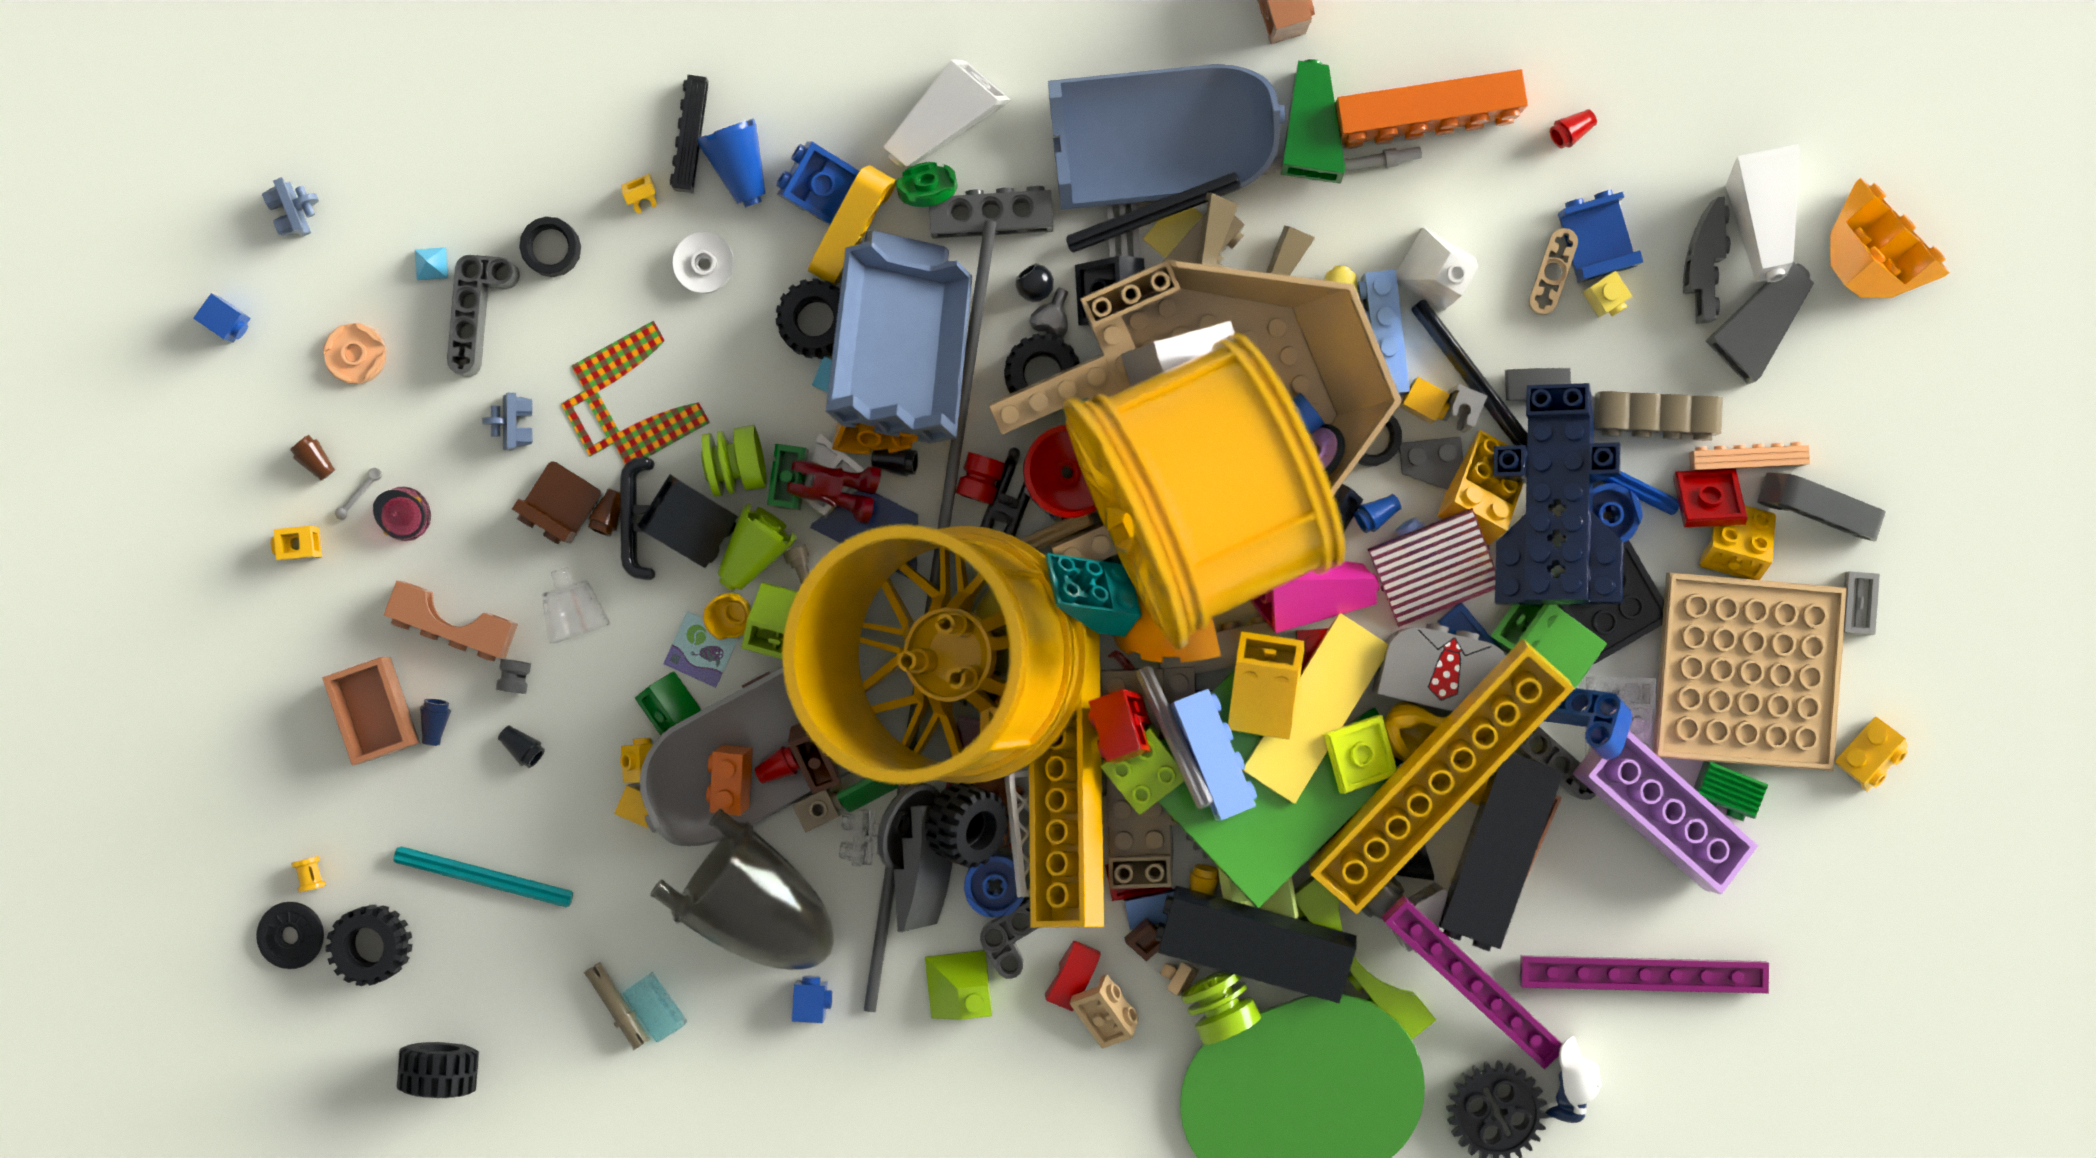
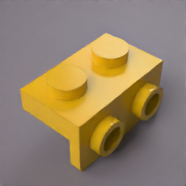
[1835,716,1908,792]

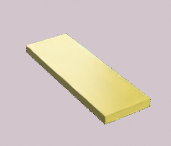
[1242,613,1388,804]

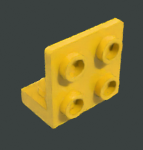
[1699,505,1776,580]

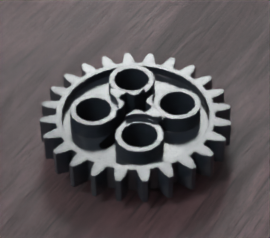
[1446,1060,1548,1158]

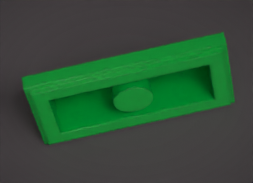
[836,778,898,812]

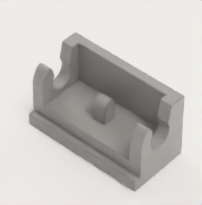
[1443,384,1487,432]

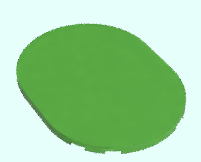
[1180,994,1425,1158]

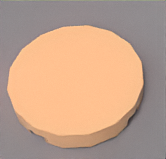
[323,323,386,384]

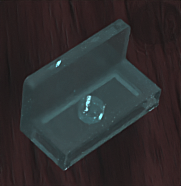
[623,971,688,1042]

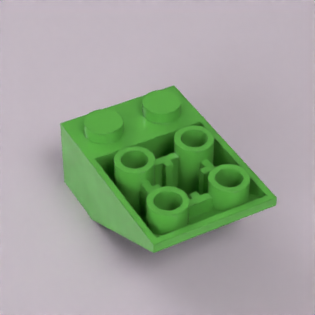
[1491,605,1607,688]

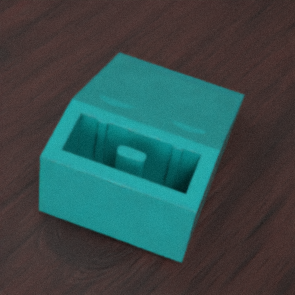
[1045,553,1141,637]

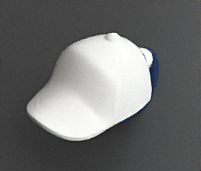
[1545,1036,1601,1123]

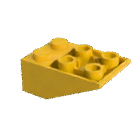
[1437,430,1524,545]
[1228,631,1304,740]

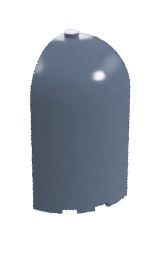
[1048,64,1285,210]

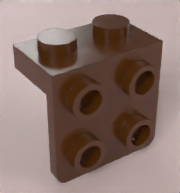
[512,461,601,545]

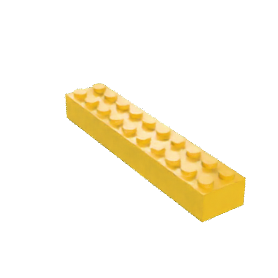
[1029,626,1104,928]
[1308,638,1575,914]

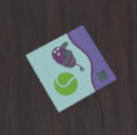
[663,611,739,688]

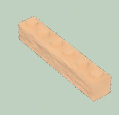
[1689,442,1810,471]

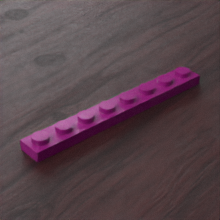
[1381,895,1563,1070]
[1520,955,1769,994]

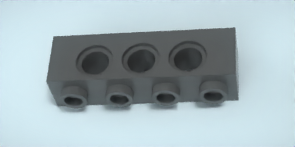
[929,186,1053,239]

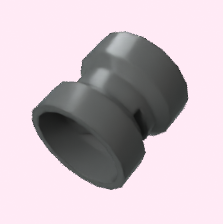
[496,659,531,694]

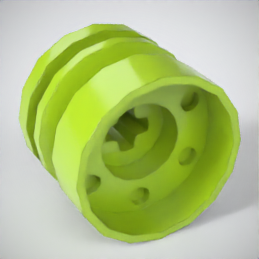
[701,424,767,497]
[1181,971,1261,1045]

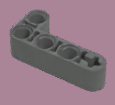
[447,255,520,377]
[1757,473,1886,541]
[1518,726,1596,800]
[980,898,1038,979]

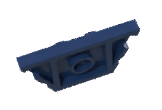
[810,490,918,579]

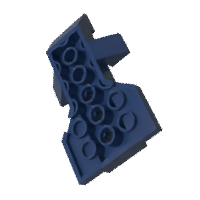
[1493,383,1623,605]

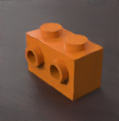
[706,744,753,816]

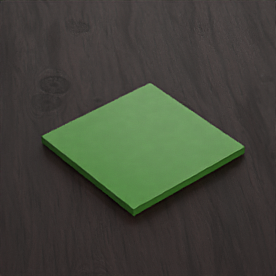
[1157,669,1389,908]

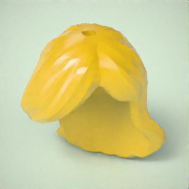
[1384,701,1447,762]

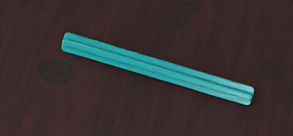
[393,846,573,908]

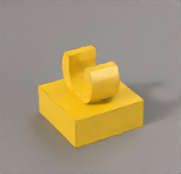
[621,174,656,214]

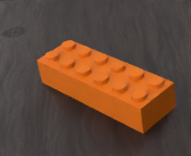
[1335,69,1528,149]

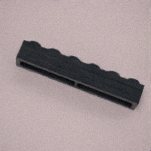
[670,75,709,193]

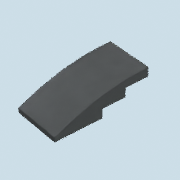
[894,803,953,932]

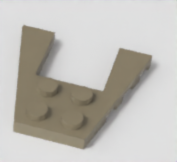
[1197,192,1315,276]

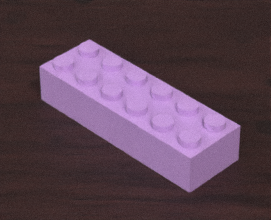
[1573,731,1758,894]

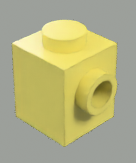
[1582,271,1632,317]

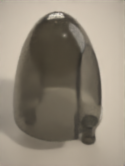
[650,808,834,970]

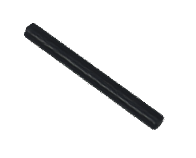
[1066,172,1241,253]
[1411,299,1528,447]

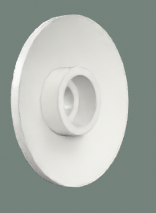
[673,232,734,293]

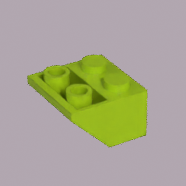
[741,582,798,660]

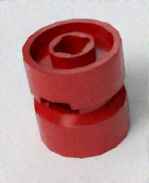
[955,452,1006,505]

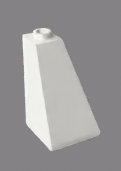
[884,60,1010,167]
[1725,144,1800,282]
[1396,227,1478,311]

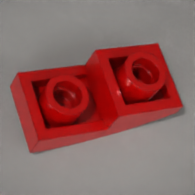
[1045,940,1101,1012]

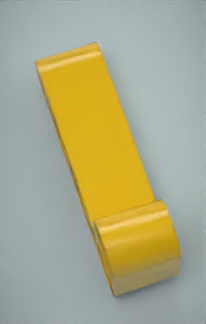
[808,165,897,286]

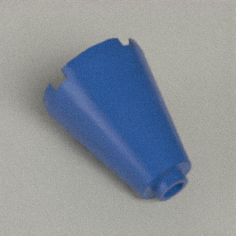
[697,118,766,207]

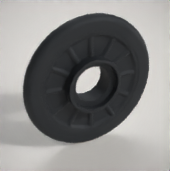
[256,902,324,969]

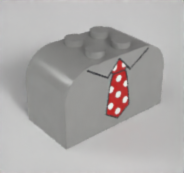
[1372,623,1506,712]

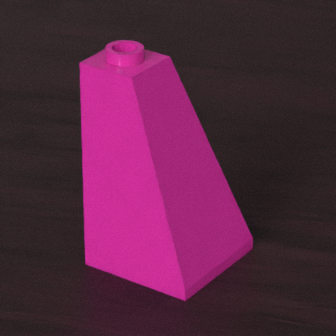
[1250,561,1379,633]

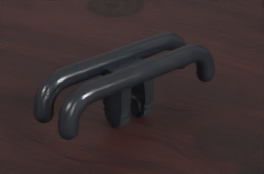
[980,447,1030,536]
[620,457,656,580]

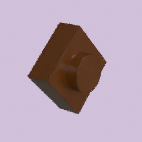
[1124,918,1160,962]

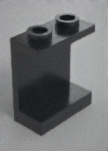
[637,474,738,568]

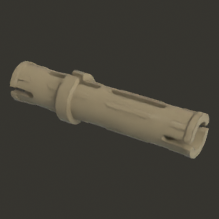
[584,962,650,1050]

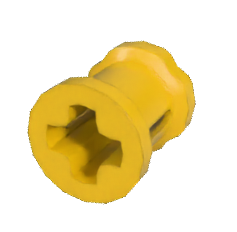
[291,856,326,893]

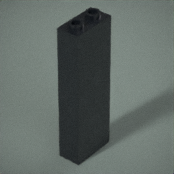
[1439,753,1564,952]
[1155,885,1357,1003]

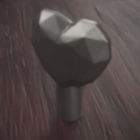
[1029,287,1068,338]

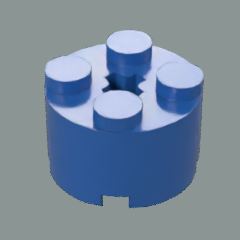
[1592,483,1642,543]
[964,853,1026,917]

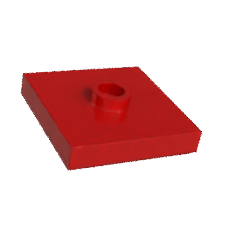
[1673,469,1748,528]

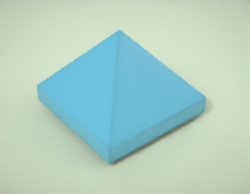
[415,247,448,280]

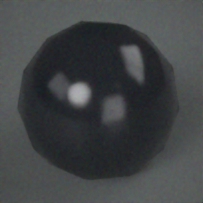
[1015,263,1054,302]

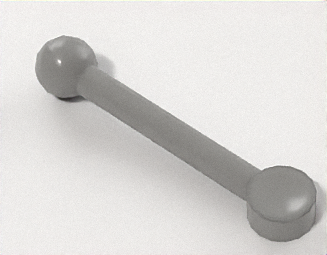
[335,468,382,520]

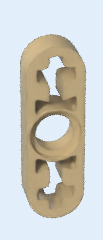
[1529,228,1578,315]

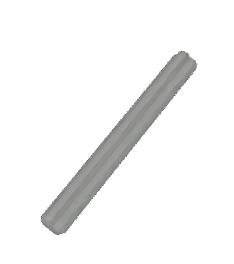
[1136,666,1213,809]

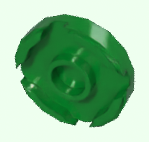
[896,162,958,207]

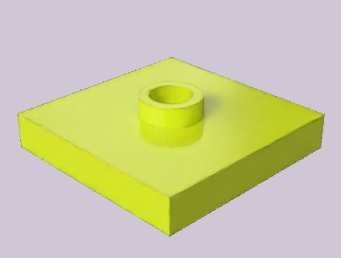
[1323,715,1397,794]

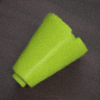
[717,503,797,591]

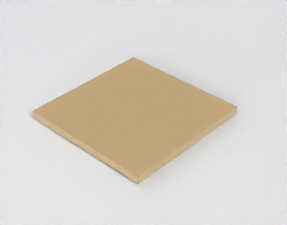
[1653,572,1847,771]

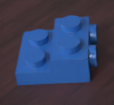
[776,141,860,225]

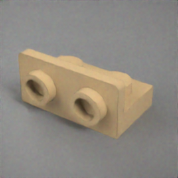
[1069,974,1139,1048]

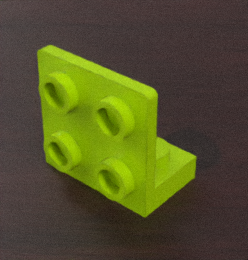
[1100,723,1185,815]

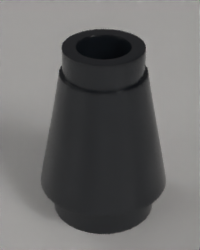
[871,448,918,477]
[498,725,545,768]

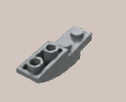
[1683,197,1731,324]

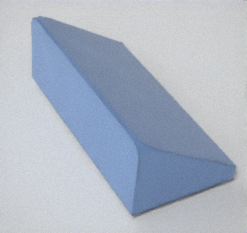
[1124,889,1175,930]

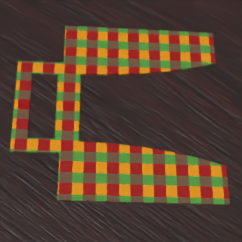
[561,320,710,464]

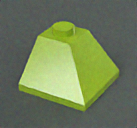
[925,950,993,1020]

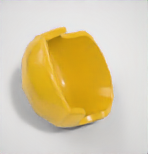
[702,593,752,640]

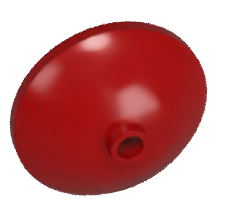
[1023,424,1097,518]

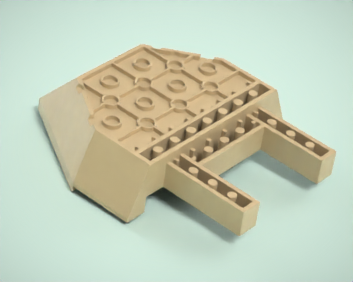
[989,260,1402,561]

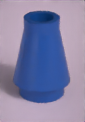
[1354,494,1402,533]

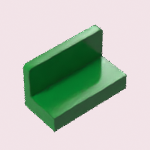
[635,672,701,735]

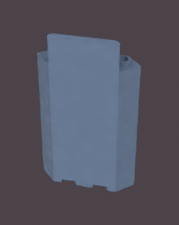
[826,230,972,444]

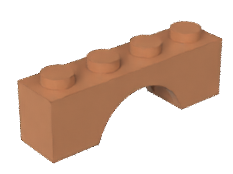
[384,581,518,662]

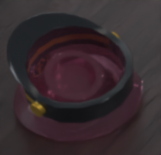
[373,487,431,541]

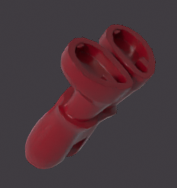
[786,460,881,524]

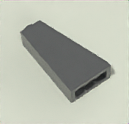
[1706,262,1814,385]

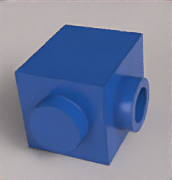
[792,975,833,1023]

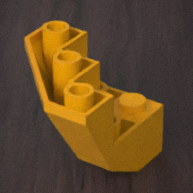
[1830,178,1950,298]

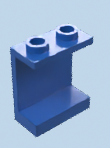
[1558,190,1643,283]

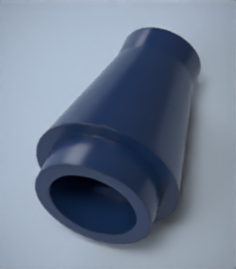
[420,699,451,746]

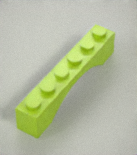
[1294,876,1436,1040]

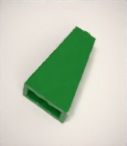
[1280,59,1345,184]

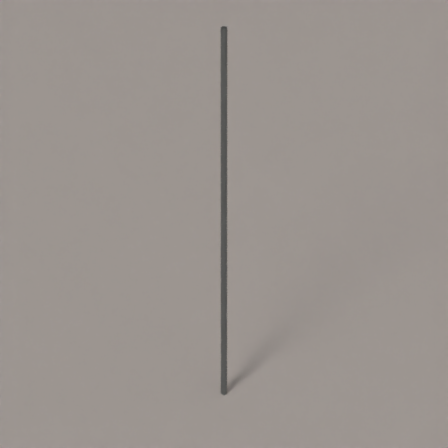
[864,220,997,1012]

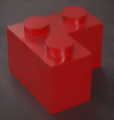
[1088,689,1151,763]

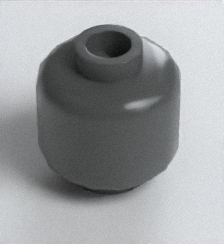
[1362,876,1405,919]

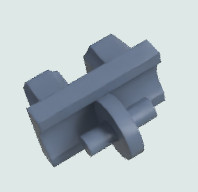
[262,177,319,237]
[482,393,533,450]

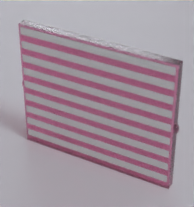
[1368,508,1495,627]

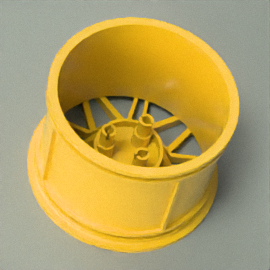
[1063,333,1345,649]
[783,525,1088,784]

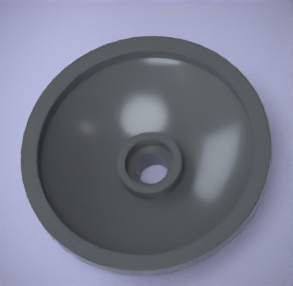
[877,782,941,871]

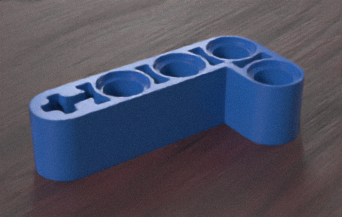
[1544,688,1633,760]

